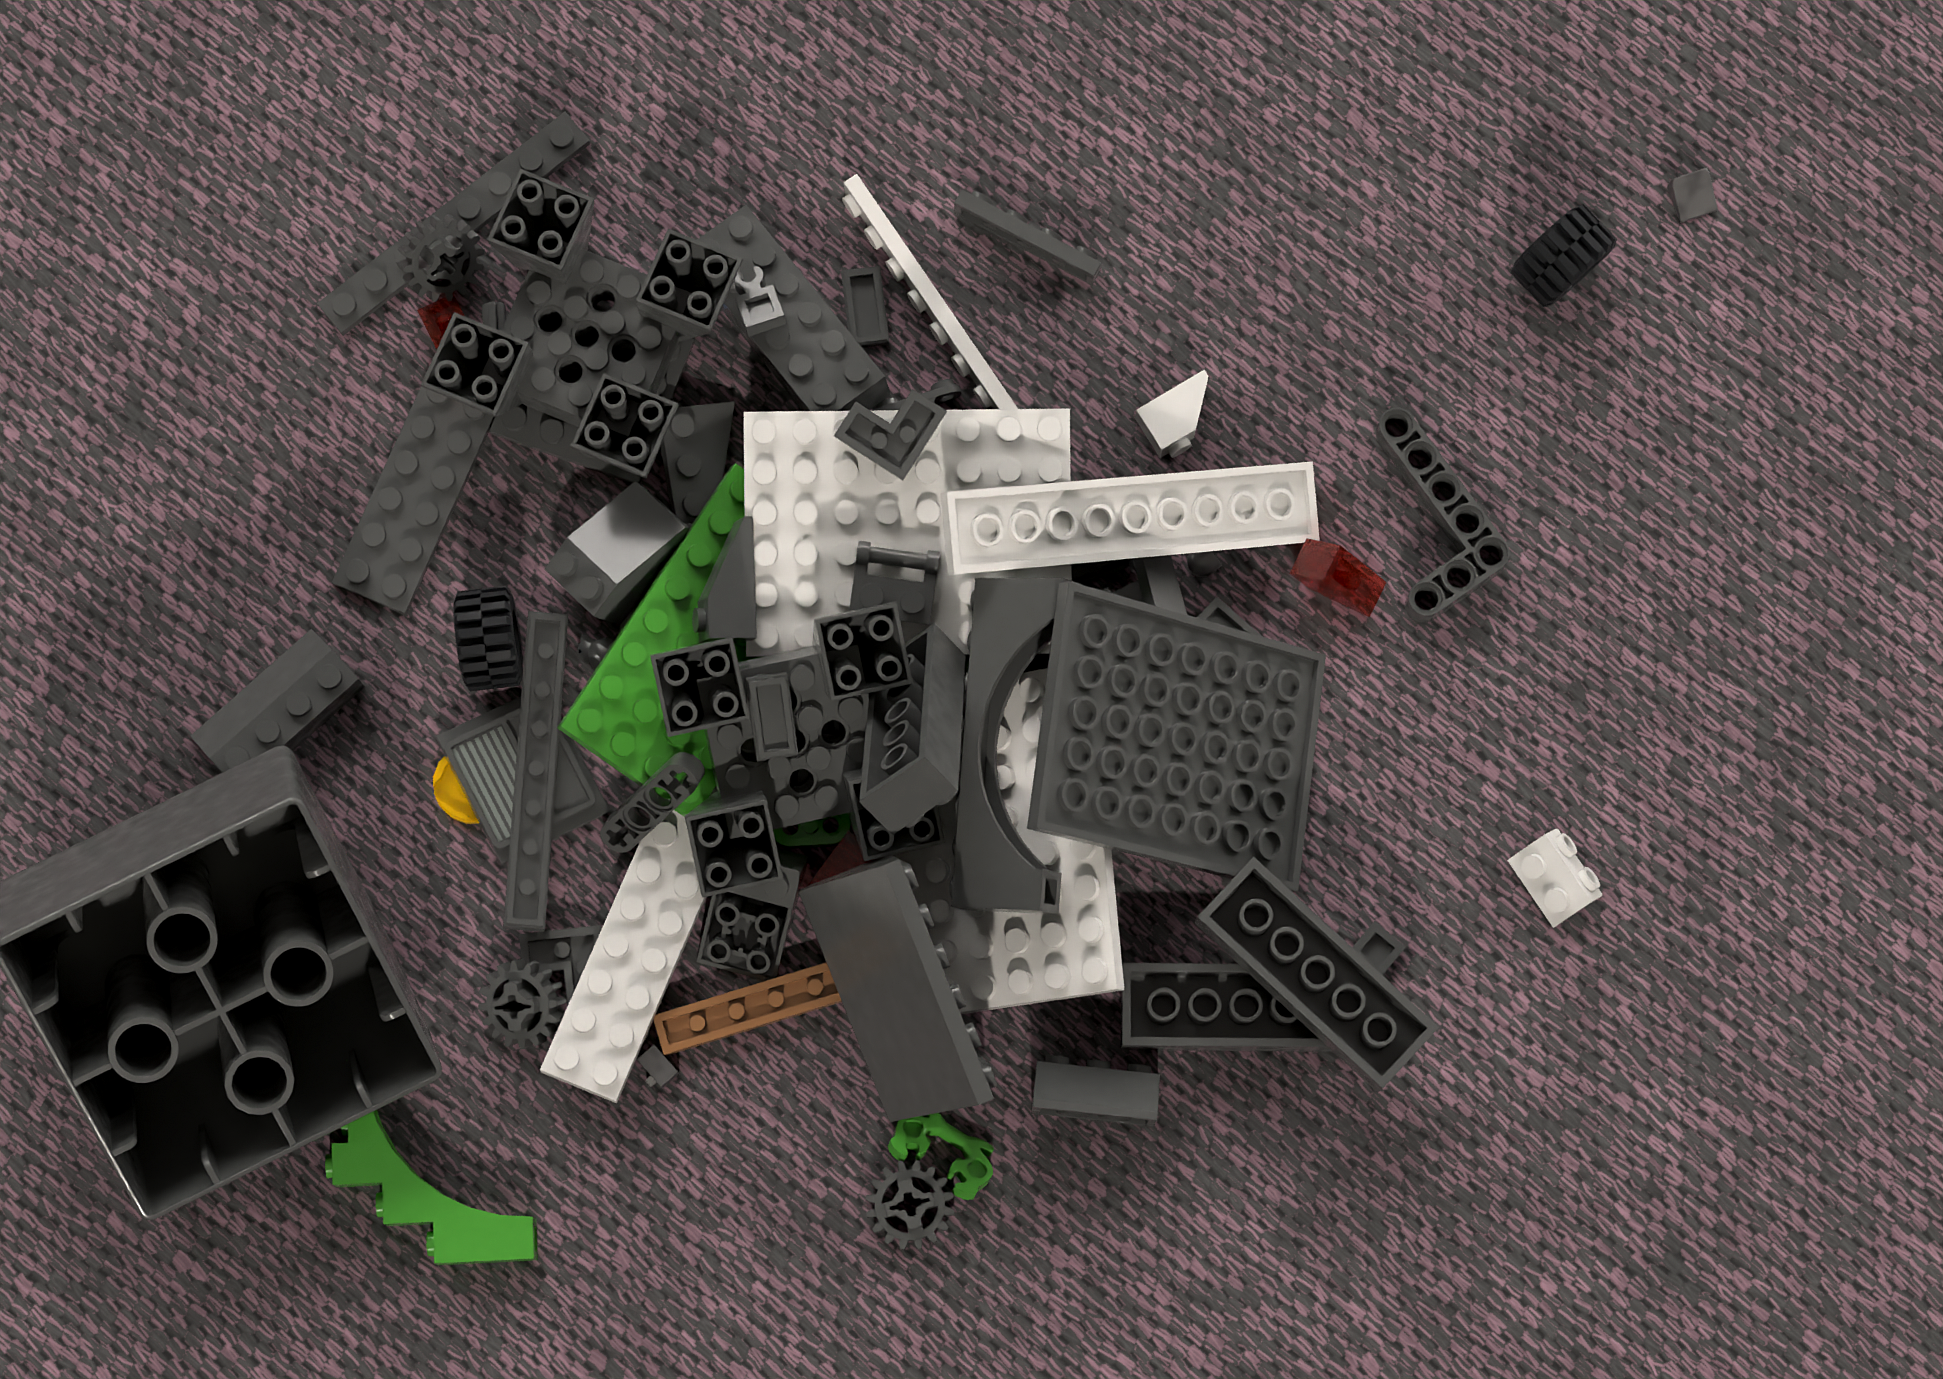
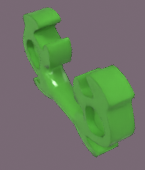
[887,1113,994,1200]

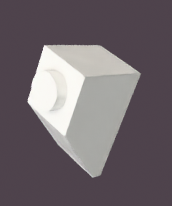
[1135,370,1208,458]

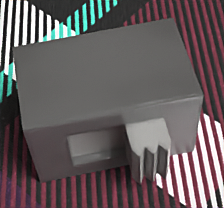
[637,1045,679,1088]

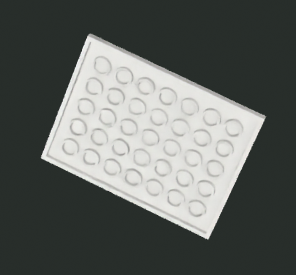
[744,409,1072,657]
[893,668,1124,1014]

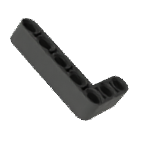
[1376,407,1510,623]

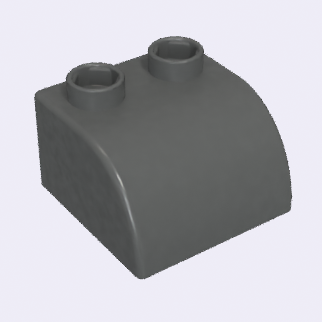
[0,746,442,1220]

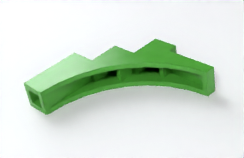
[325,1060,538,1265]

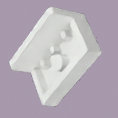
[1507,829,1602,928]

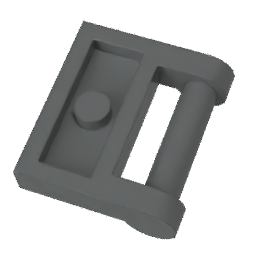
[849,541,940,625]

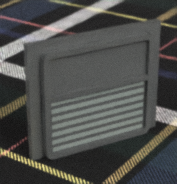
[436,696,611,865]

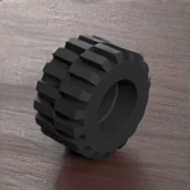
[1510,204,1617,308]
[453,585,523,692]

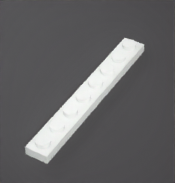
[842,174,1018,409]

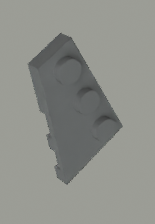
[660,401,735,524]

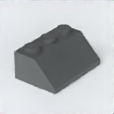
[1031,1055,1160,1127]

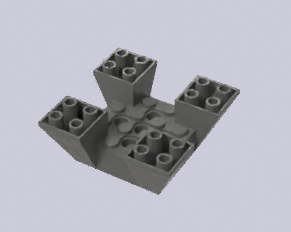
[421,169,743,478]
[650,601,945,898]

